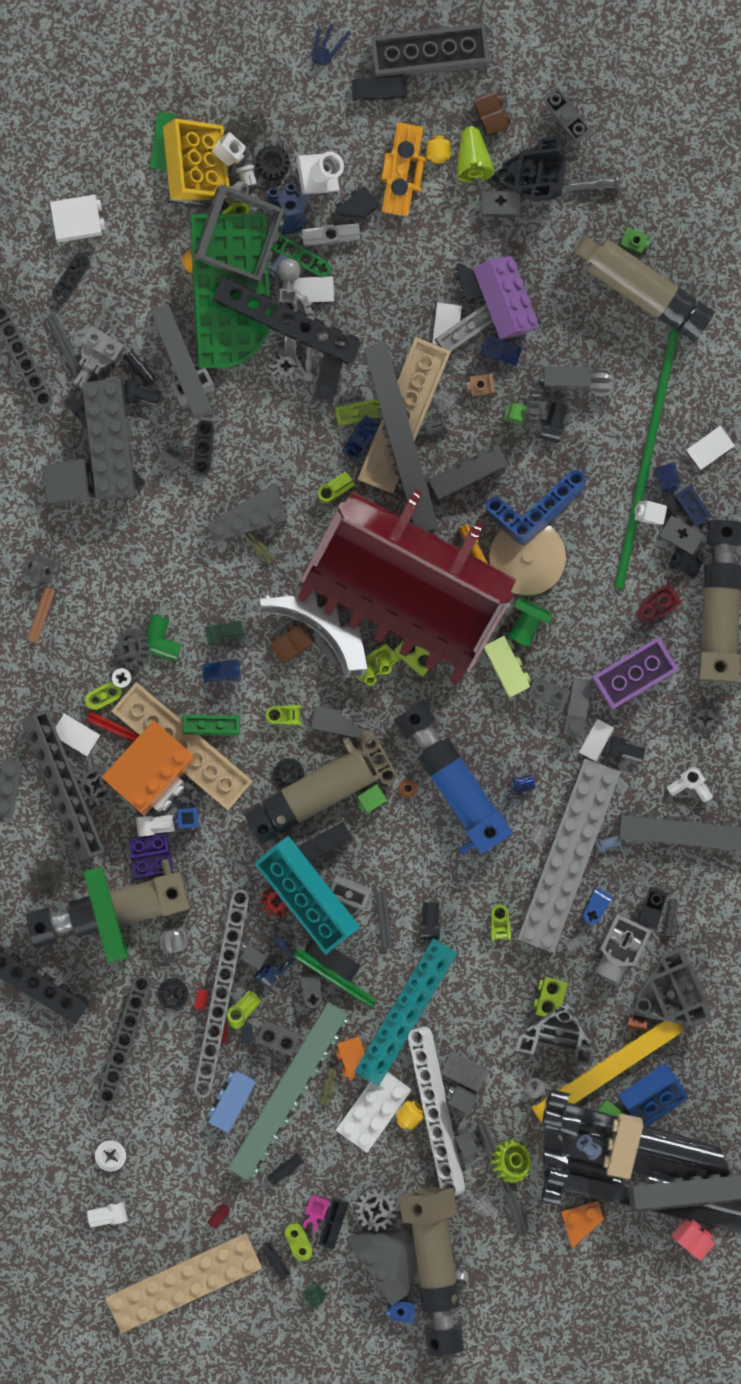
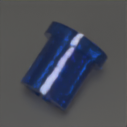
[512,774,536,796]

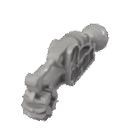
[269,258,315,383]

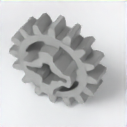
[355,1188,397,1231]

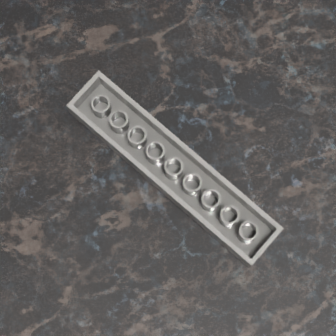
[518,759,621,953]

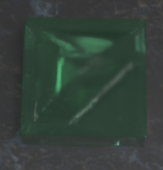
[301,1281,329,1309]

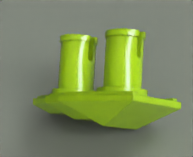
[356,643,400,686]

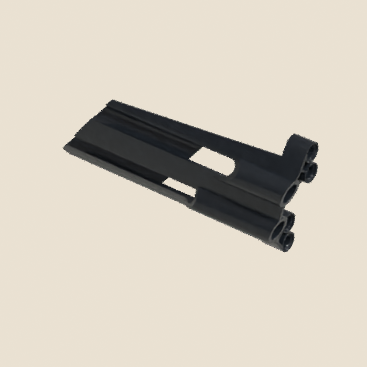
[541,1089,741,1232]

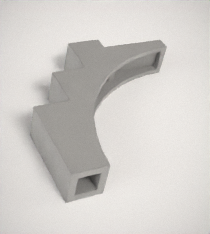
[256,586,367,678]

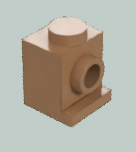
[466,373,495,397]

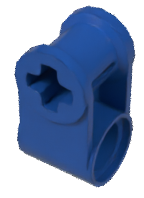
[582,887,613,925]

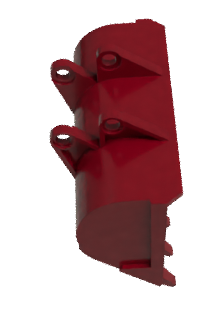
[297,489,516,684]

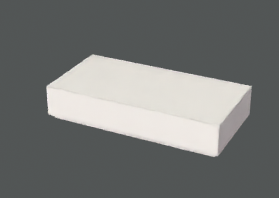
[579,719,614,762]

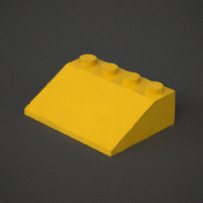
[163,119,229,201]

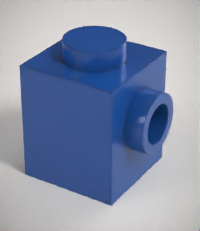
[175,808,199,828]

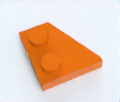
[561,1200,604,1247]

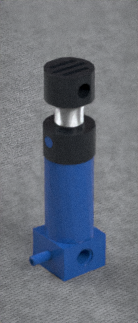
[393,700,513,855]

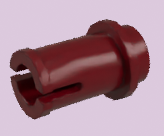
[207,1203,231,1229]

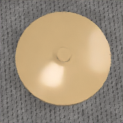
[489,519,566,596]

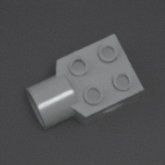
[595,914,652,983]

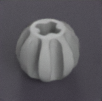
[590,368,615,397]
[159,927,188,953]

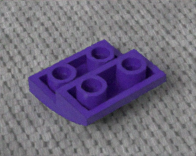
[128,833,173,880]

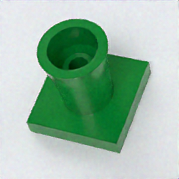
[507,597,553,647]

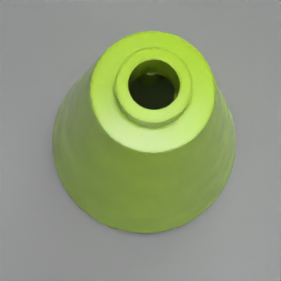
[456,126,494,182]

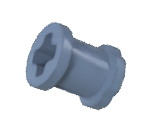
[576,1135,602,1160]

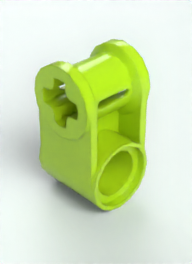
[266,705,302,725]
[491,904,511,941]

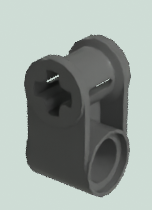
[300,971,322,1009]

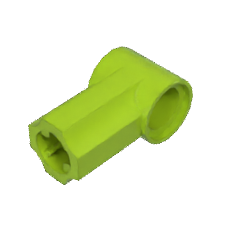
[318,472,355,504]
[227,991,262,1029]

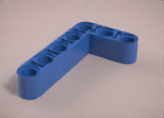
[486,470,586,544]

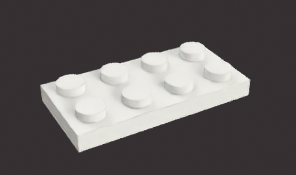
[336,1072,412,1152]

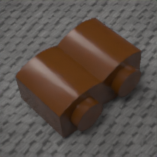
[472,91,511,137]
[270,623,315,665]

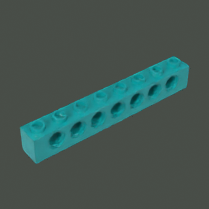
[354,938,458,1086]

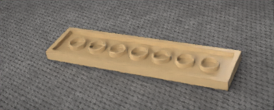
[358,337,451,494]
[112,682,253,811]
[105,1233,262,1333]

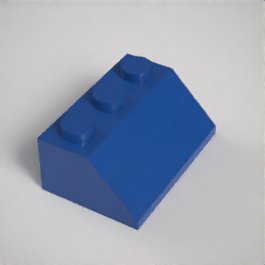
[618,1063,689,1126]

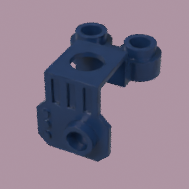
[265,183,306,235]
[253,936,296,987]

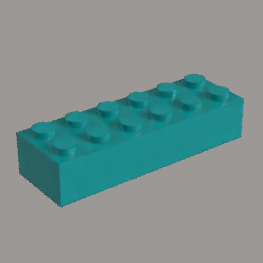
[254,836,360,955]

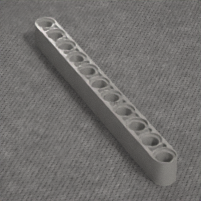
[194,890,249,1098]

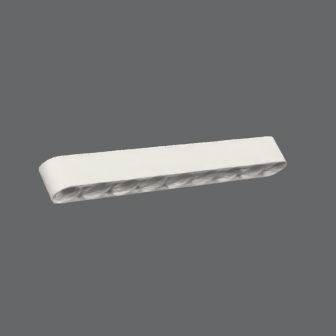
[408,1026,465,1197]

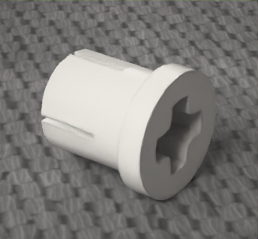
[236,165,257,186]
[112,668,131,688]

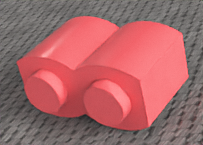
[671,1218,716,1261]

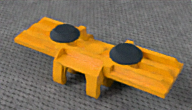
[380,122,427,217]

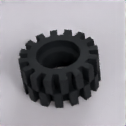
[255,144,290,181]

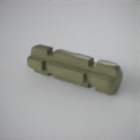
[245,532,275,565]
[319,1068,338,1106]

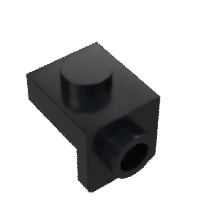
[669,550,703,579]

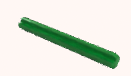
[294,949,376,1007]

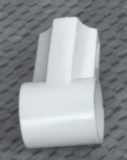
[136,815,175,837]
[87,1202,128,1227]

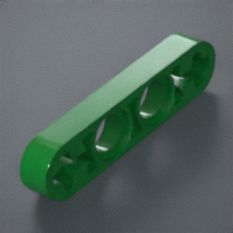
[271,234,331,277]

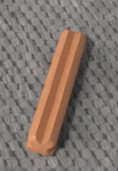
[28,587,54,643]

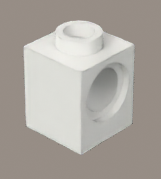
[211,132,246,166]
[634,501,667,525]

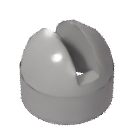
[455,1269,469,1285]

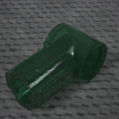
[204,620,244,646]

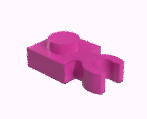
[303,1195,330,1232]

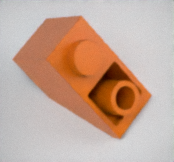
[335,1036,365,1081]

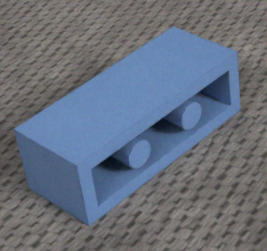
[207,1070,257,1133]

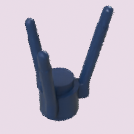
[311,24,351,66]

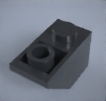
[335,186,379,219]
[453,263,484,303]
[637,887,668,930]

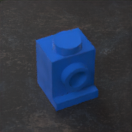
[386,1300,415,1323]

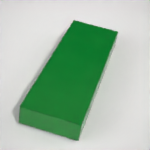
[150,112,177,171]
[182,715,240,736]

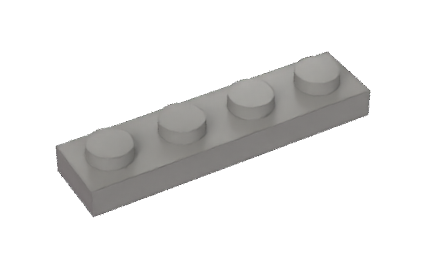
[434,303,493,351]

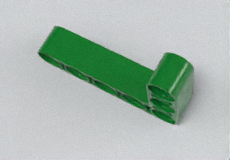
[83,866,130,963]

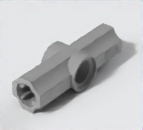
[302,223,360,247]

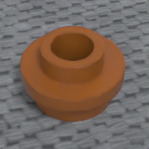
[398,779,418,798]

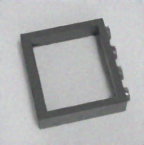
[192,184,285,283]

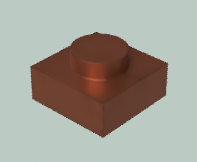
[627,1014,649,1032]

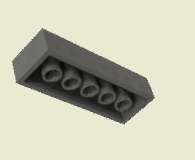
[371,23,489,78]
[82,378,137,500]

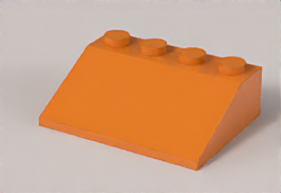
[102,720,196,816]

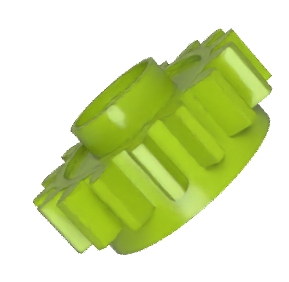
[491,1139,532,1183]

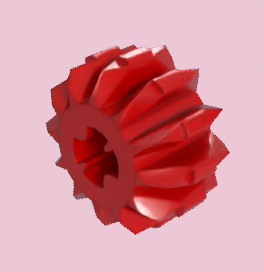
[261,887,290,918]

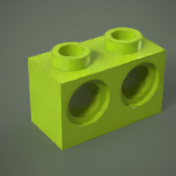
[394,640,430,677]
[533,977,568,1017]

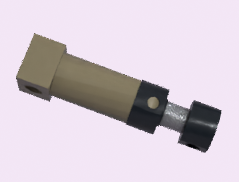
[697,520,741,683]
[26,859,192,948]
[399,1188,465,1356]

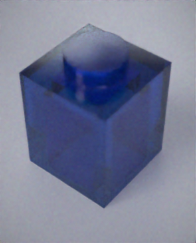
[655,462,681,493]

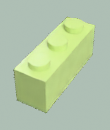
[484,636,531,698]

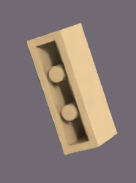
[603,1114,643,1179]

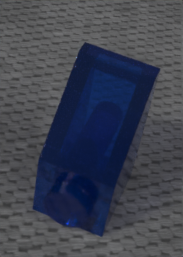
[202,659,242,683]

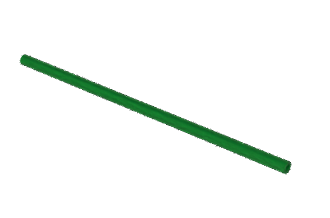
[614,328,679,589]

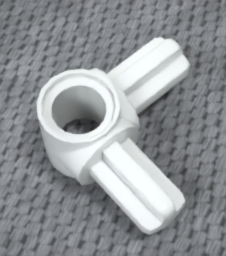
[667,767,713,803]

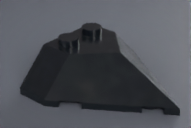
[489,135,566,202]

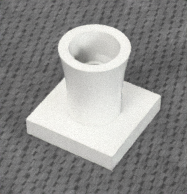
[296,152,344,195]

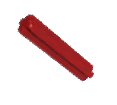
[87,712,140,742]

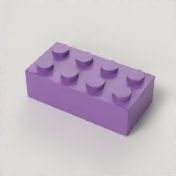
[473,256,539,340]
[591,637,679,710]

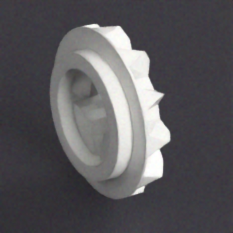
[95,1140,126,1172]

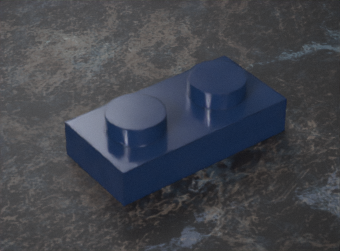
[674,485,712,527]

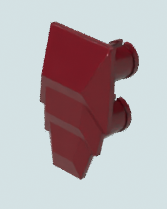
[635,583,682,623]

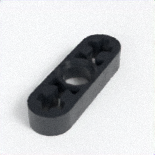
[52,254,90,304]

